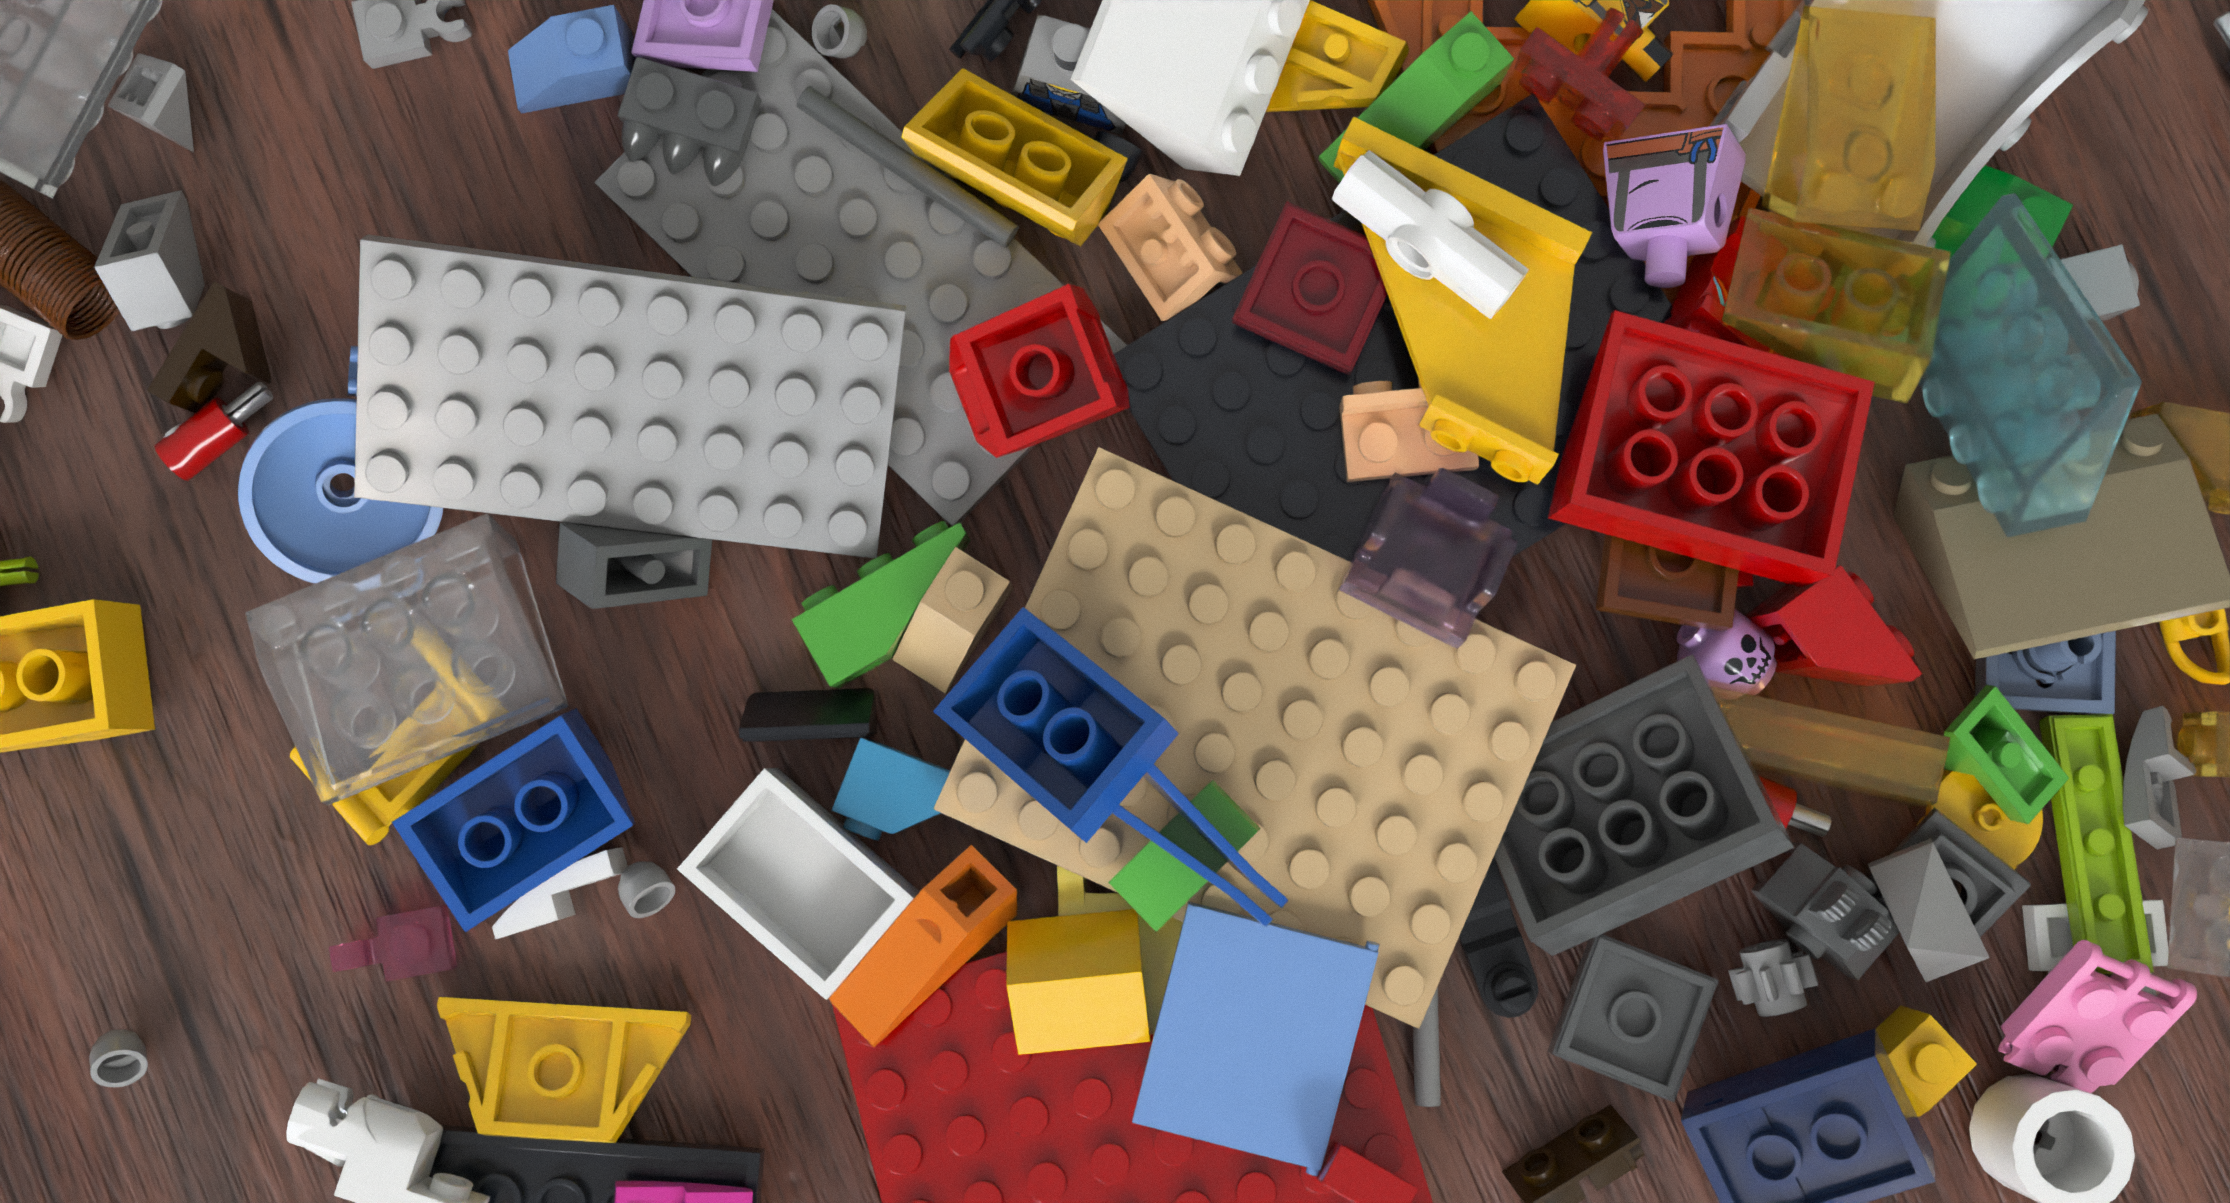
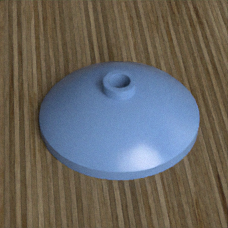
[238,398,443,587]

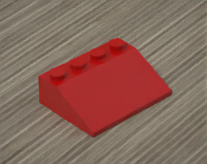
[1548,310,1875,587]

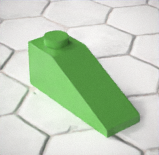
[1318,11,1514,184]

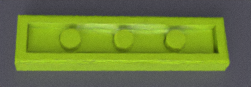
[2039,714,2154,976]

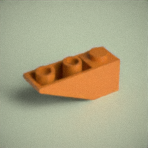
[829,845,1017,1047]

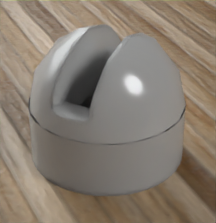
[812,4,867,58]
[618,861,675,918]
[89,1029,148,1087]

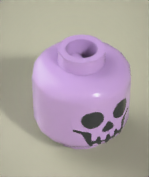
[1677,609,1777,701]

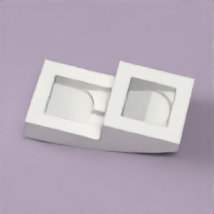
[492,847,628,939]

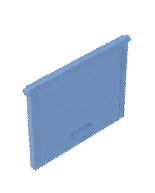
[1132,901,1380,1176]

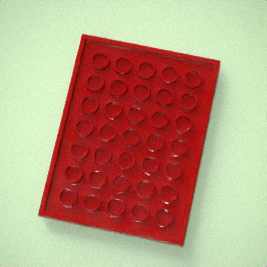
[832,951,1433,1203]

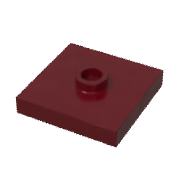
[1232,201,1387,375]

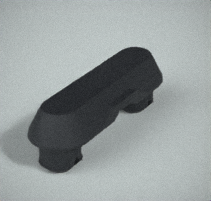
[1459,857,1539,1018]

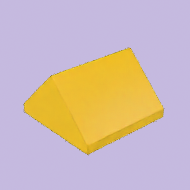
[1006,909,1151,1055]

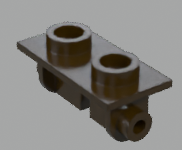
[1502,1104,1645,1203]

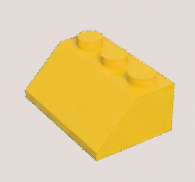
[901,68,1128,247]

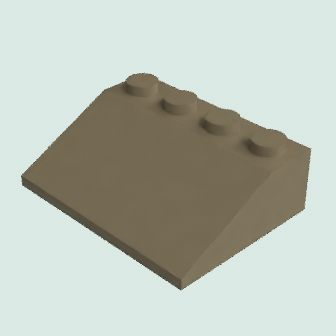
[1893,414,2230,659]

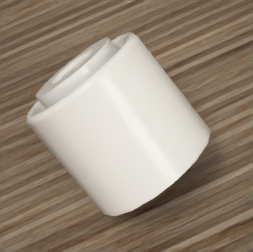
[1969,1074,2135,1203]

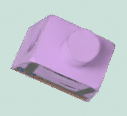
[1603,124,1746,288]

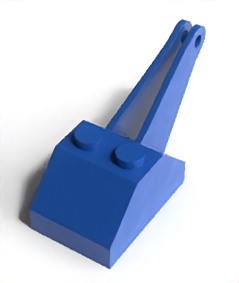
[933,607,1288,927]

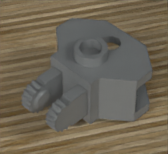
[1751,842,1899,980]

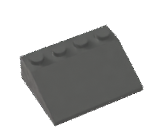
[1494,654,1795,956]

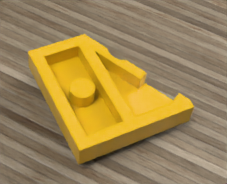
[1266,0,1410,112]

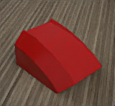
[949,284,1130,458]

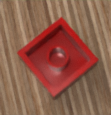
[1316,1141,1419,1203]

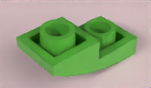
[1108,780,1261,932]

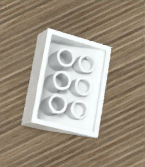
[1070,0,1310,176]

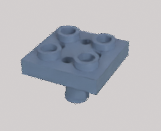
[1975,631,2116,714]

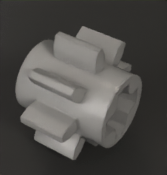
[1728,939,1818,1017]

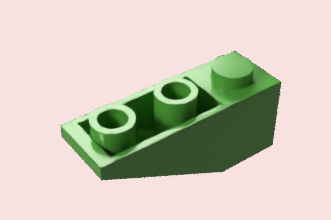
[791,521,971,689]

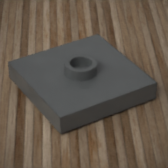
[1548,934,1719,1102]

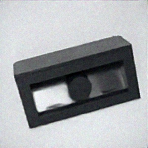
[739,688,877,742]

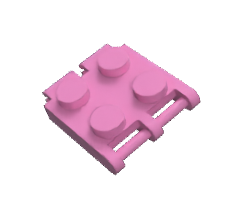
[1998,940,2197,1093]

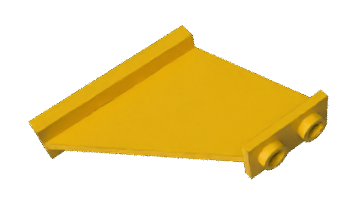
[1333,117,1592,485]

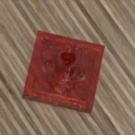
[1514,8,1645,142]

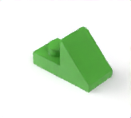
[1939,685,2069,824]

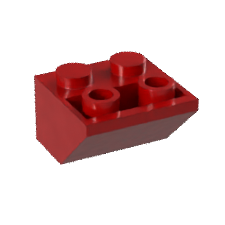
[1744,565,1922,686]

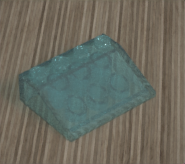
[1898,193,2142,537]

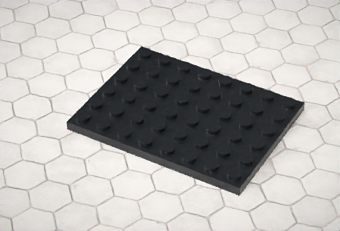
[1114,93,1672,602]

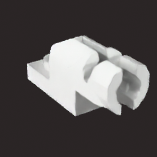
[286,1078,490,1203]

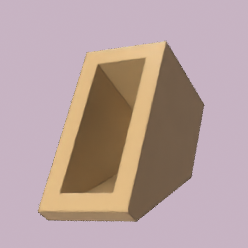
[892,547,1014,694]

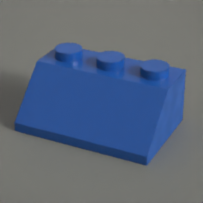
[392,708,635,932]

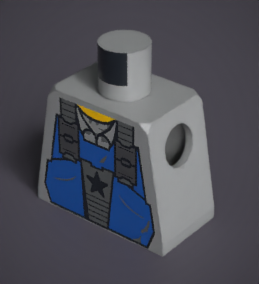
[1011,15,1126,135]

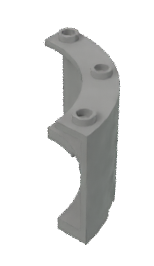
[1710,0,2149,282]

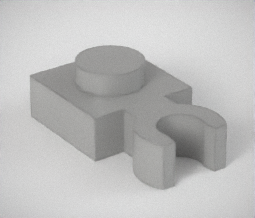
[351,0,472,69]

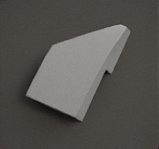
[2123,706,2197,850]

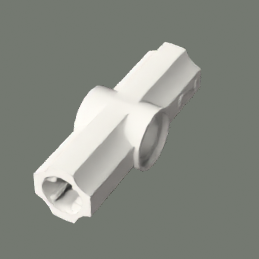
[1332,150,1529,320]

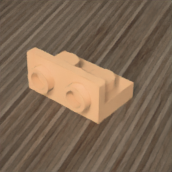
[1098,174,1243,321]
[1339,380,1479,482]

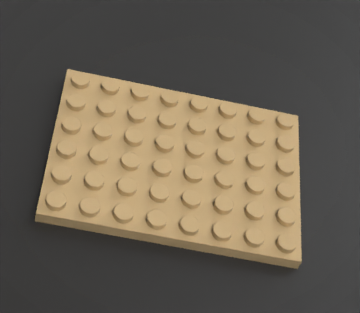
[933,447,1576,1029]

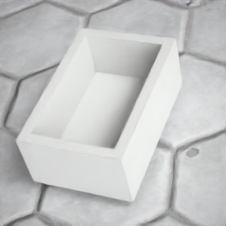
[677,768,920,1000]

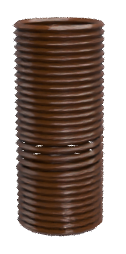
[0,178,120,341]

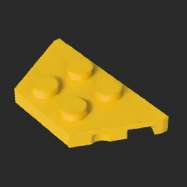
[437,997,692,1143]

